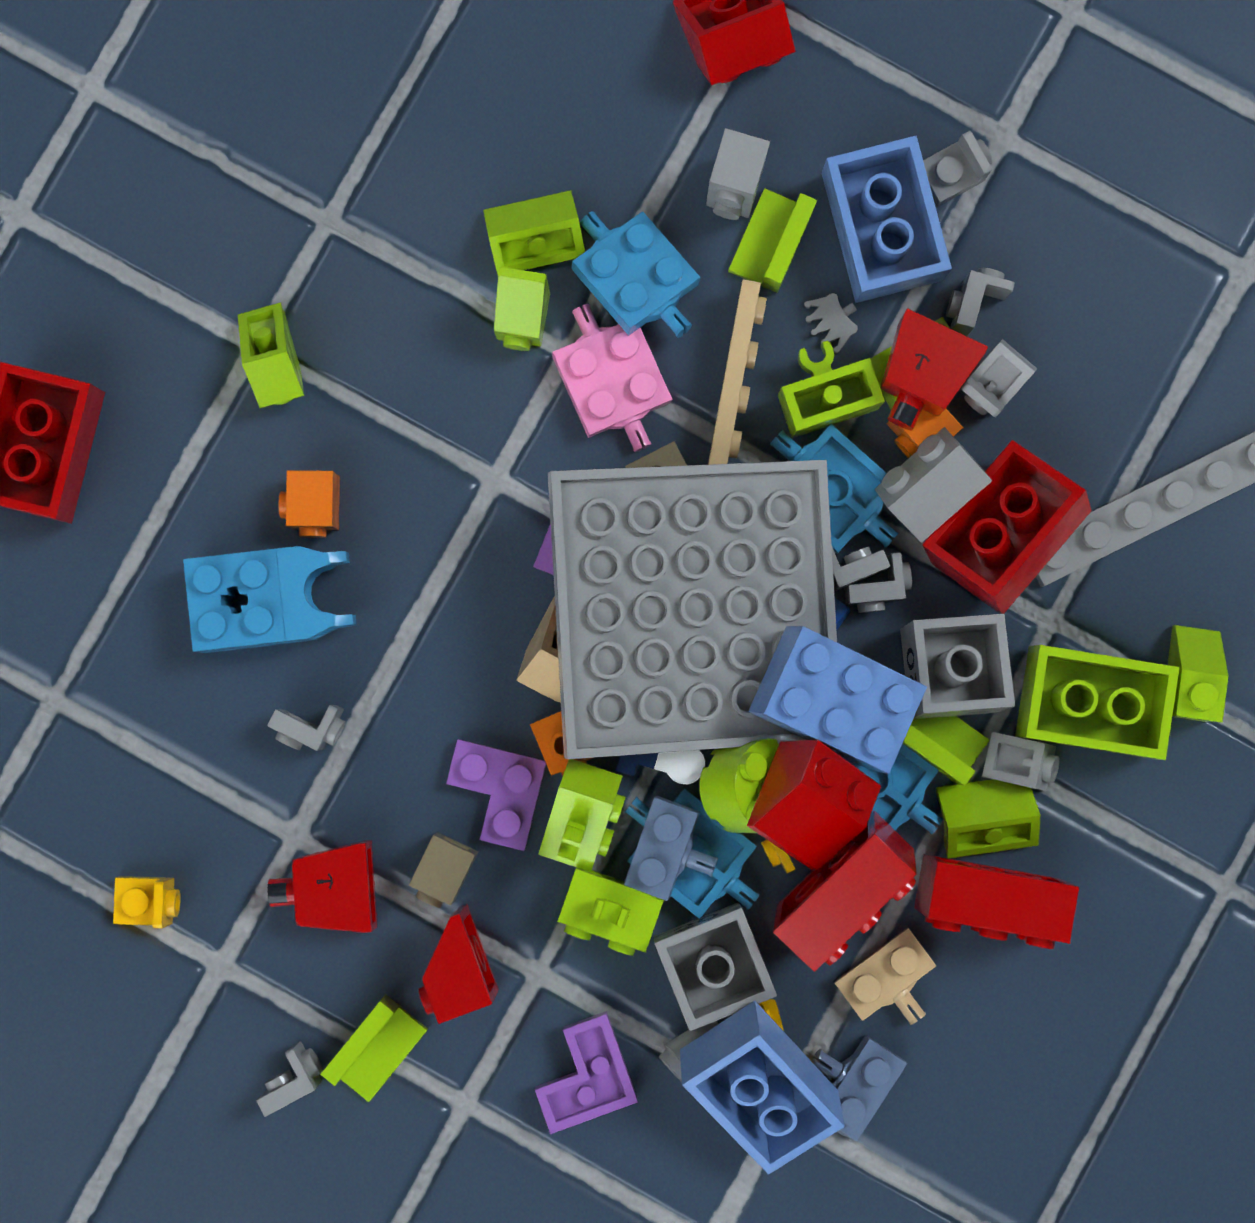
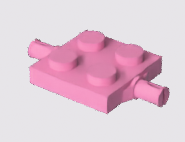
[552,304,673,452]

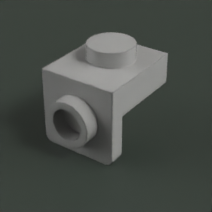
[946,268,1015,336]
[961,339,1037,418]
[844,552,912,613]
[267,705,345,751]

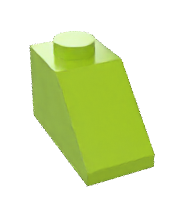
[494,267,550,351]
[238,302,304,408]
[1167,625,1228,722]

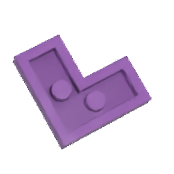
[446,739,546,851]
[535,1011,638,1134]

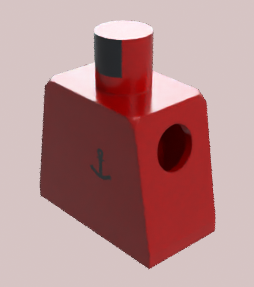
[880,308,988,430]
[267,840,377,933]

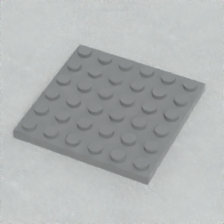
[548,460,837,759]

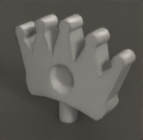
[804,293,858,354]

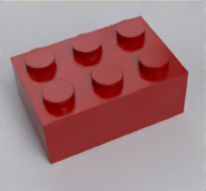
[0,362,106,524]
[922,440,1092,614]
[773,811,917,972]
[914,854,1079,949]

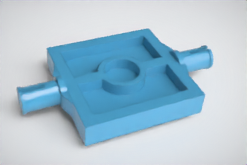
[571,211,700,338]
[770,424,899,554]
[841,743,943,835]
[625,788,760,919]

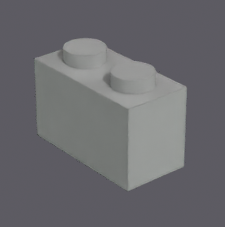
[706,128,770,220]
[875,427,992,543]

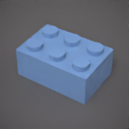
[821,136,952,303]
[748,626,927,774]
[680,1001,845,1175]

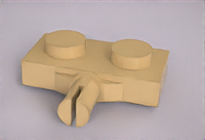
[834,928,936,1025]

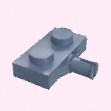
[624,796,718,901]
[811,1035,908,1141]

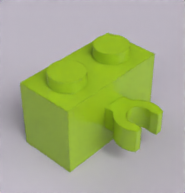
[777,340,885,438]
[538,759,626,872]
[557,867,664,956]

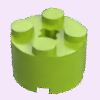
[700,739,779,833]

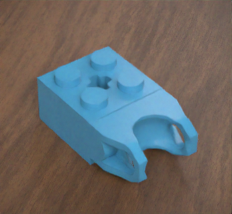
[183,546,357,653]

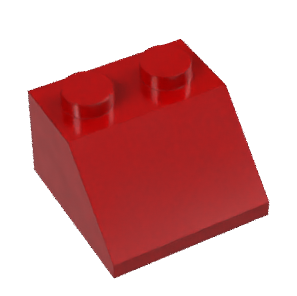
[672,0,796,86]
[747,740,881,870]
[418,904,499,1024]

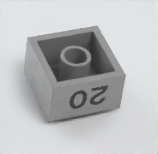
[900,614,1015,719]
[654,902,777,1031]

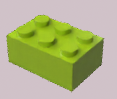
[1015,645,1180,760]

